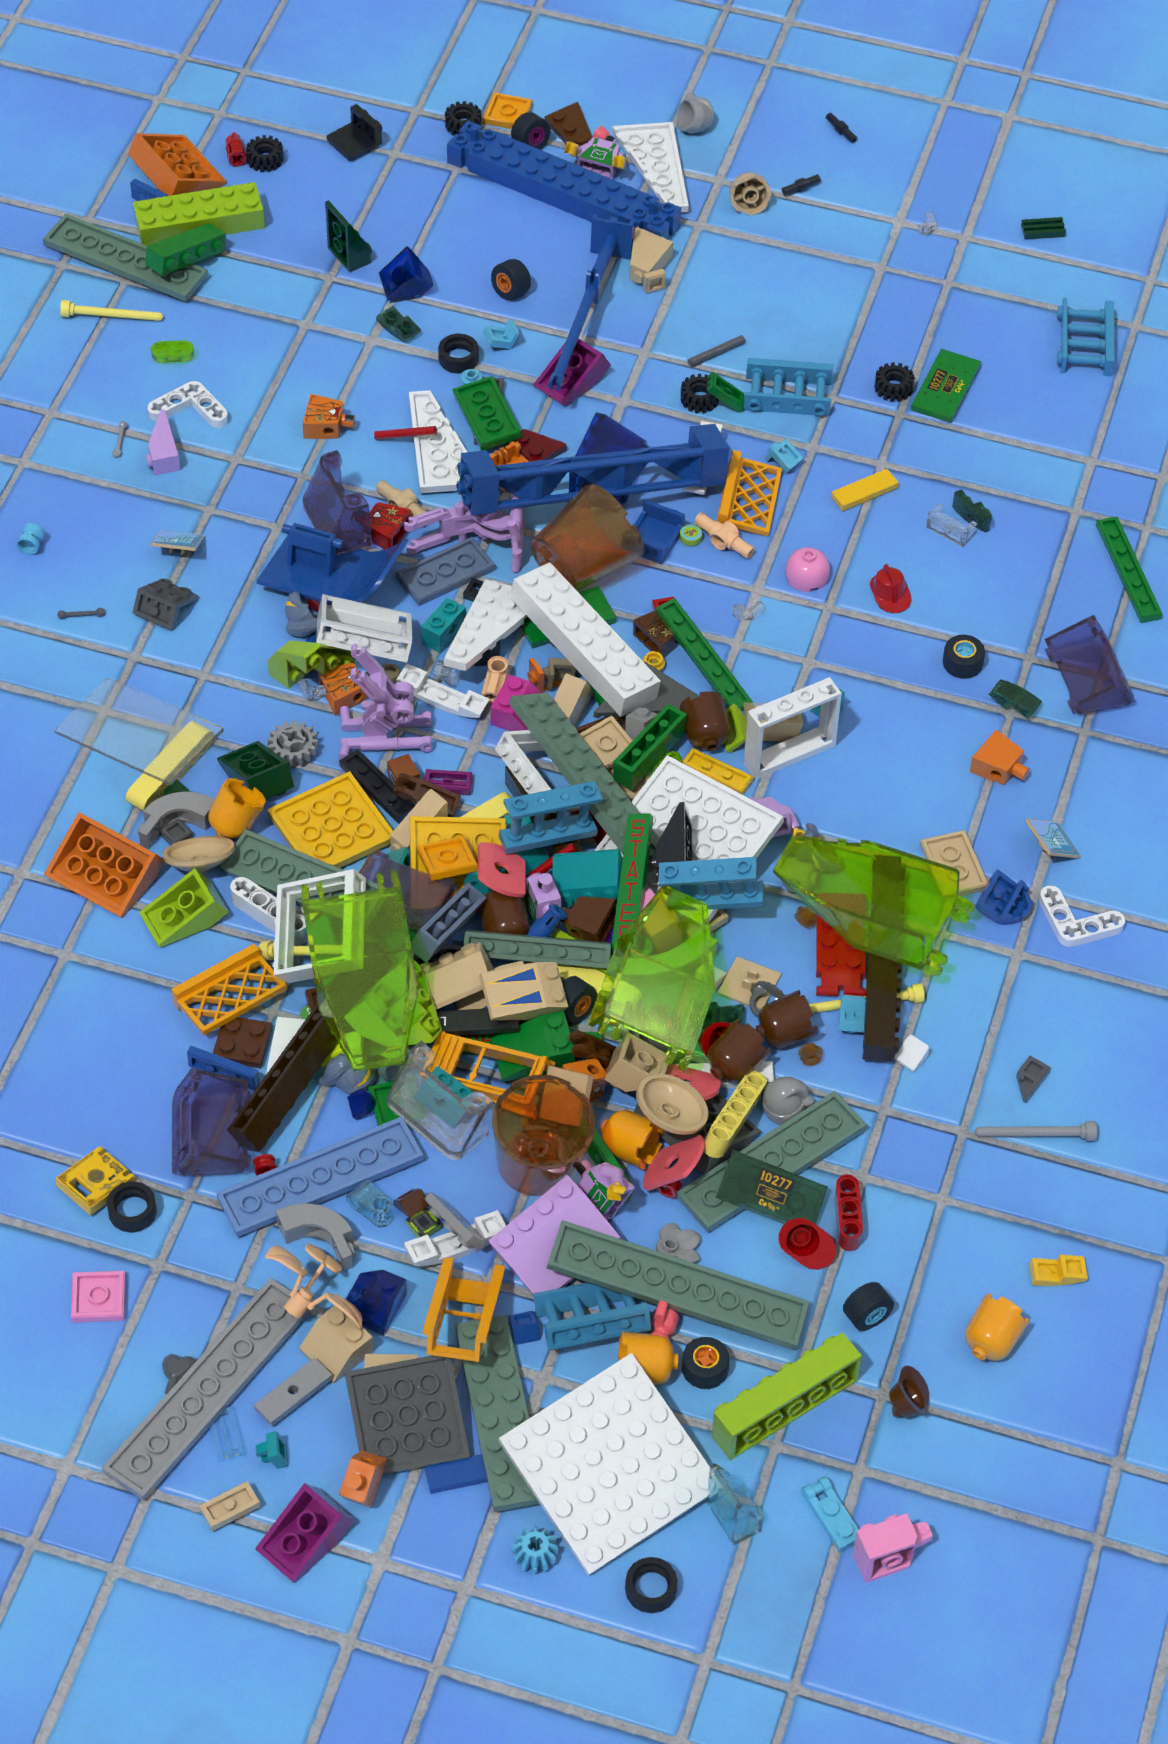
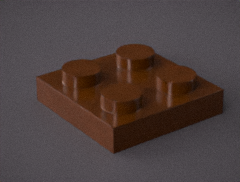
[213,1017,272,1069]

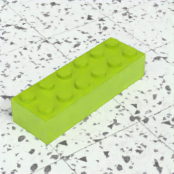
[133,182,265,246]
[711,1332,862,1461]

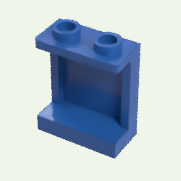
[621,500,685,565]

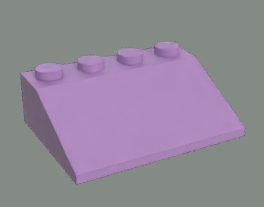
[489,1175,621,1295]

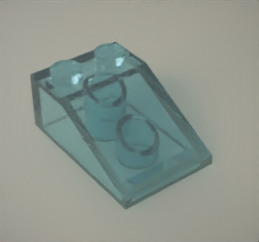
[706,1463,764,1545]

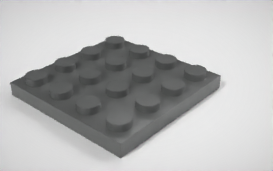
[344,1355,470,1475]

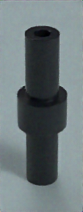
[826,112,858,143]
[782,174,821,196]

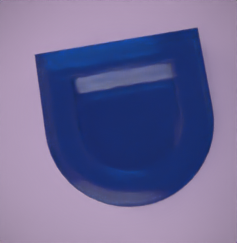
[347,1090,376,1120]

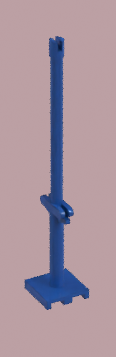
[548,214,635,391]

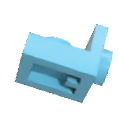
[765,438,804,473]

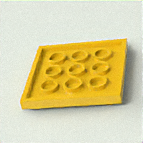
[267,771,393,868]
[409,816,507,911]

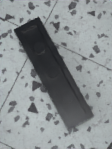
[339,749,415,823]

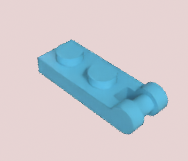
[801,1476,859,1553]

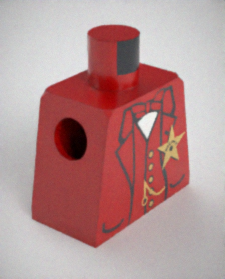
[355,502,411,550]

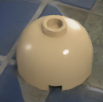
[729,172,771,215]

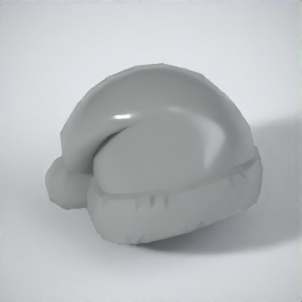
[677,93,714,133]
[761,1076,815,1125]

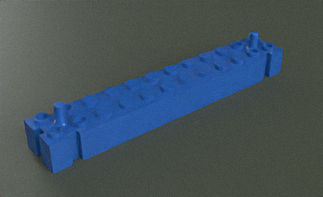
[447,121,681,240]

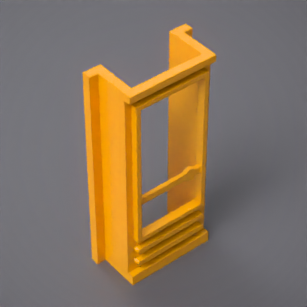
[421,1031,556,1117]
[422,1257,505,1362]

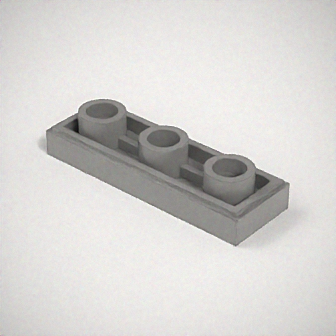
[425,1192,487,1250]
[254,1358,332,1427]

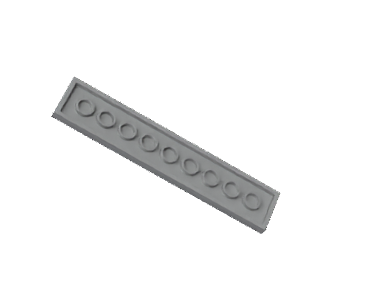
[101,1278,311,1501]

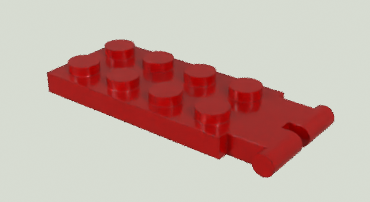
[816,893,866,996]

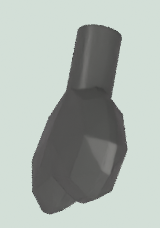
[162,1354,195,1395]

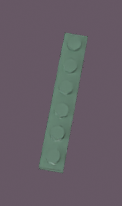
[464,930,612,969]

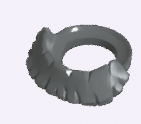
[749,981,785,1017]

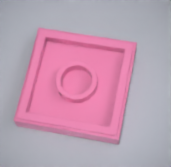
[71,1271,126,1323]

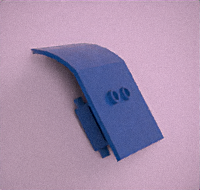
[256,523,409,605]

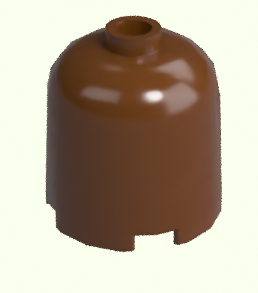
[679,691,730,751]
[477,891,529,935]
[755,990,818,1049]
[707,1019,771,1083]

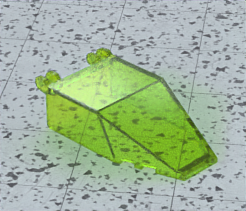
[773,836,975,976]
[302,870,418,1072]
[588,886,716,1071]

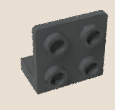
[132,579,198,630]

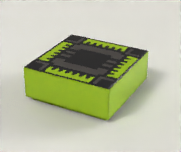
[405,1208,441,1238]

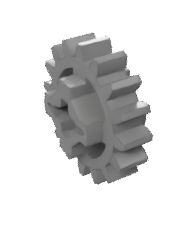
[267,720,319,767]

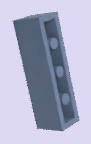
[407,882,487,963]

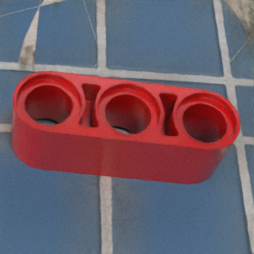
[834,1174,863,1251]

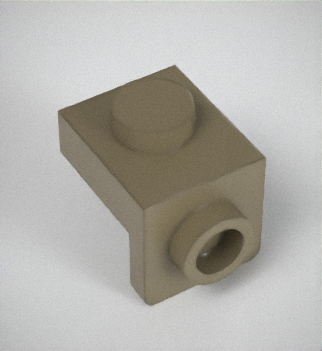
[543,658,576,689]

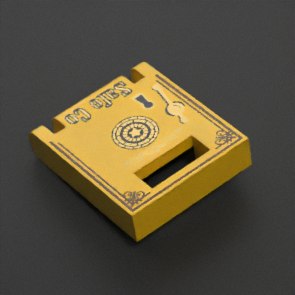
[56,1146,136,1216]

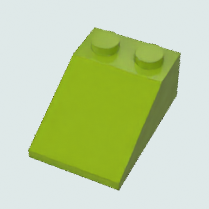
[139,868,229,947]

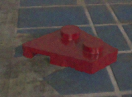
[507,429,567,462]

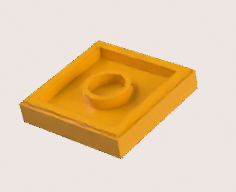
[483,92,533,129]
[417,836,478,881]

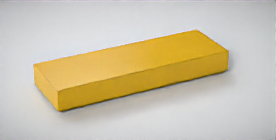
[831,469,899,511]
[682,748,754,795]

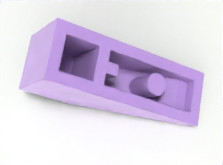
[145,409,180,475]

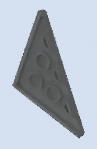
[593,662,700,718]

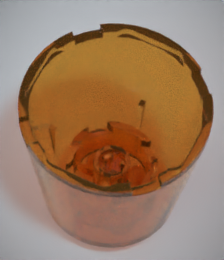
[530,484,644,592]
[492,1075,596,1196]

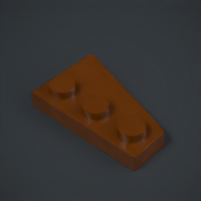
[544,102,593,147]

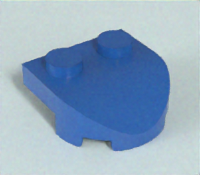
[974,869,1033,925]

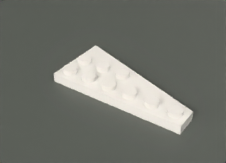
[612,122,689,212]
[409,390,467,493]
[444,579,528,671]

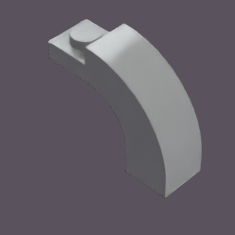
[138,792,214,849]
[276,1204,356,1271]

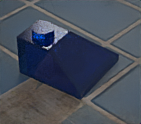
[379,246,434,303]
[346,1269,407,1336]

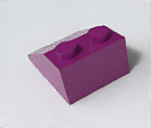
[533,338,611,407]
[255,1483,355,1583]

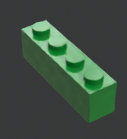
[145,223,226,276]
[613,704,687,790]

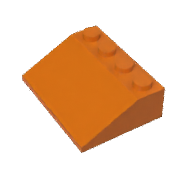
[128,133,227,196]
[44,812,165,918]

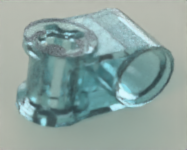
[346,1179,393,1227]

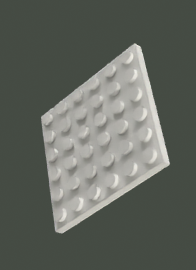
[594,755,784,931]
[498,1353,723,1576]

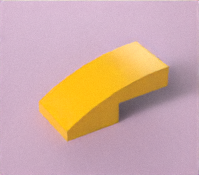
[1029,1254,1088,1286]

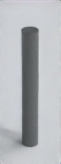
[688,335,745,367]

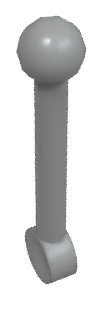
[112,421,127,458]

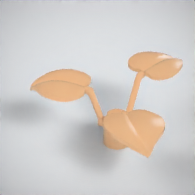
[265,1243,362,1330]

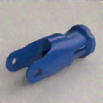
[527,903,567,937]

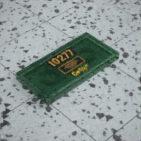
[716,1150,828,1224]

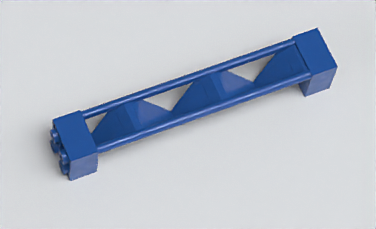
[456,423,730,515]

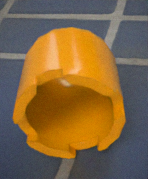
[208,778,266,839]
[600,1110,665,1170]
[965,1294,1030,1361]
[618,1331,678,1386]

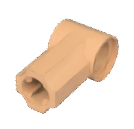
[481,656,508,704]

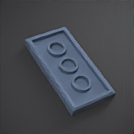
[396,537,496,606]

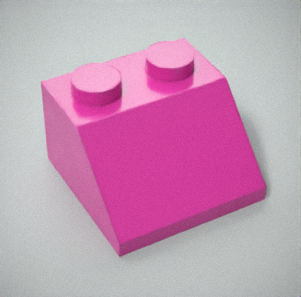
[491,674,541,731]

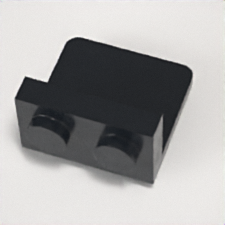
[327,104,382,160]

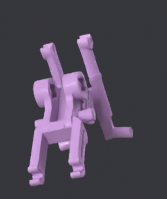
[404,494,525,572]
[339,644,432,760]

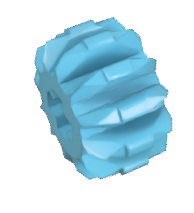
[512,1525,558,1574]

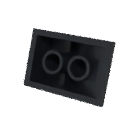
[652,802,693,891]

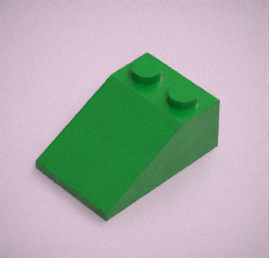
[491,1011,575,1082]

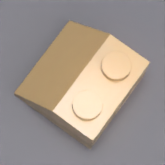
[743,702,804,741]
[604,1032,670,1092]
[299,1305,374,1384]

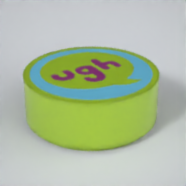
[680,524,702,546]

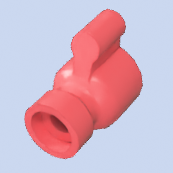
[651,1301,679,1340]

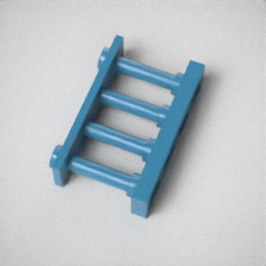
[1057,297,1115,377]
[743,358,833,416]
[499,781,603,854]
[658,857,765,912]
[533,1282,651,1351]

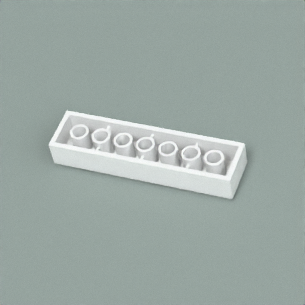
[510,562,661,717]

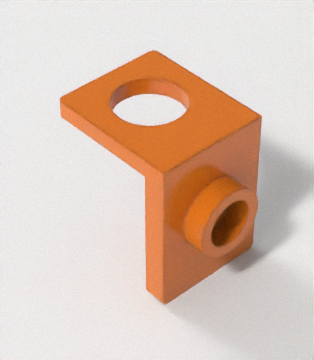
[527,658,562,693]

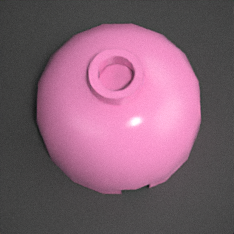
[785,547,830,592]

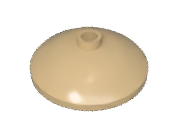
[162,836,235,873]
[636,1074,708,1135]

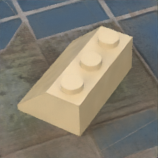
[420,942,493,1009]

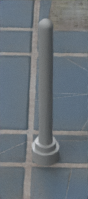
[975,1121,1097,1141]

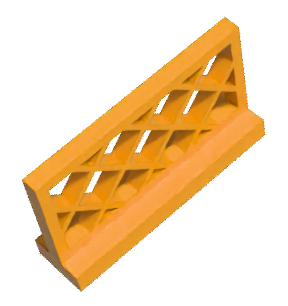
[716,450,782,537]
[171,944,287,1036]

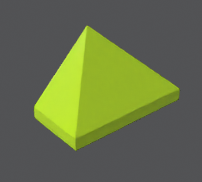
[724,704,747,753]

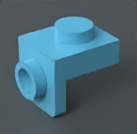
[483,320,519,349]
[839,995,866,1033]

